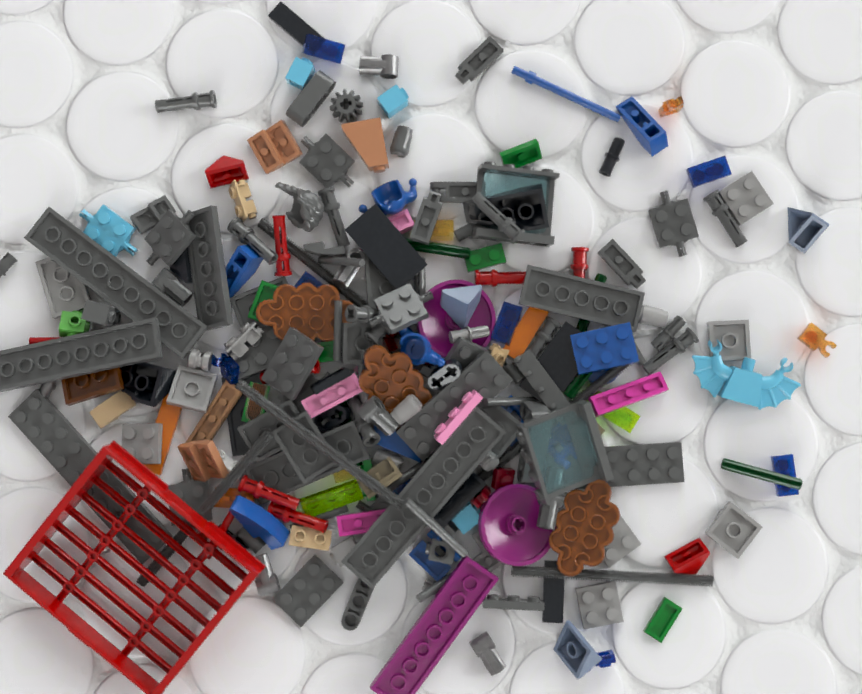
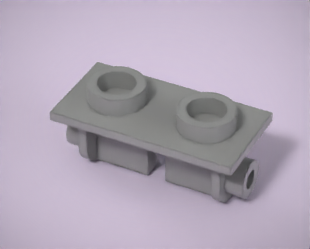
[224,322,264,360]

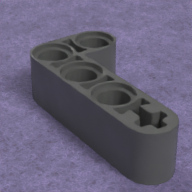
[517,401,552,483]

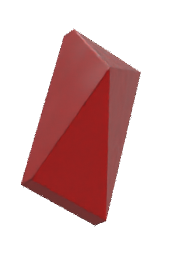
[205,155,249,188]
[664,537,710,574]

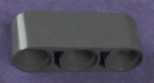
[286,70,336,127]
[341,578,375,631]

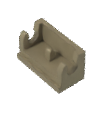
[356,456,403,499]

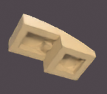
[89,391,136,429]

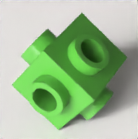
[59,310,91,337]

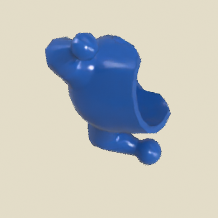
[359,178,417,216]
[399,327,445,367]

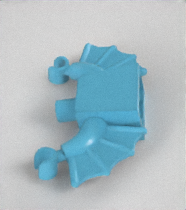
[692,339,801,410]

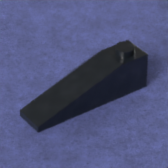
[463,183,549,231]
[120,362,176,407]

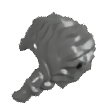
[275,182,324,232]

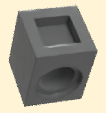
[425,538,455,565]

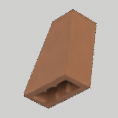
[341,117,389,173]

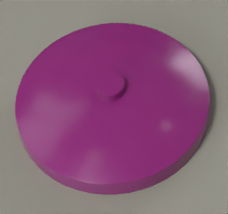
[416,280,496,358]
[478,484,556,566]

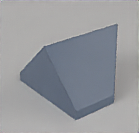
[787,207,829,254]
[440,285,482,329]

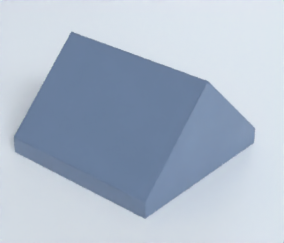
[553,620,602,679]

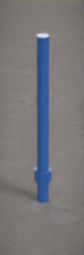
[511,66,621,123]

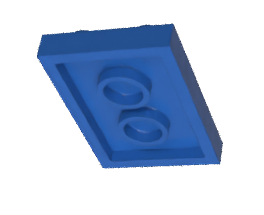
[570,322,639,375]

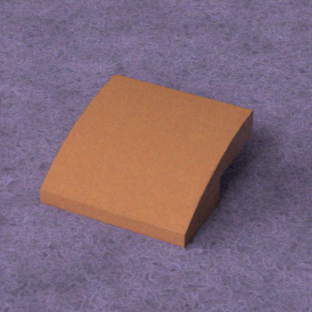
[247,120,303,174]
[177,440,229,482]

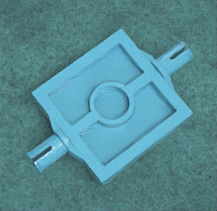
[79,205,138,257]

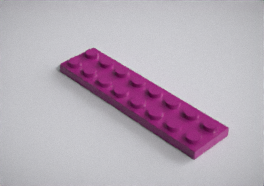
[370,555,499,694]

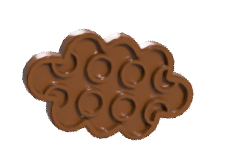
[256,282,354,341]
[358,345,432,413]
[549,479,620,577]

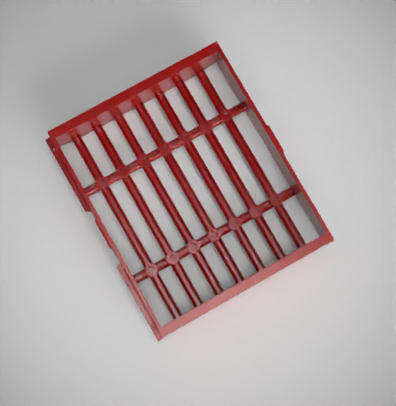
[3,441,266,694]

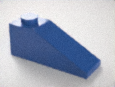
[616,96,668,156]
[225,245,263,298]

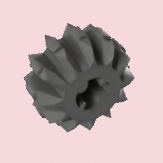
[330,89,363,123]

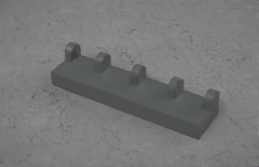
[513,349,570,426]

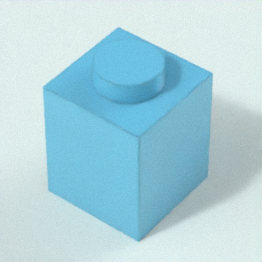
[285,57,315,90]
[377,84,409,119]
[452,503,481,535]

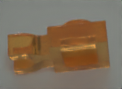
[658,96,684,117]
[797,322,837,358]

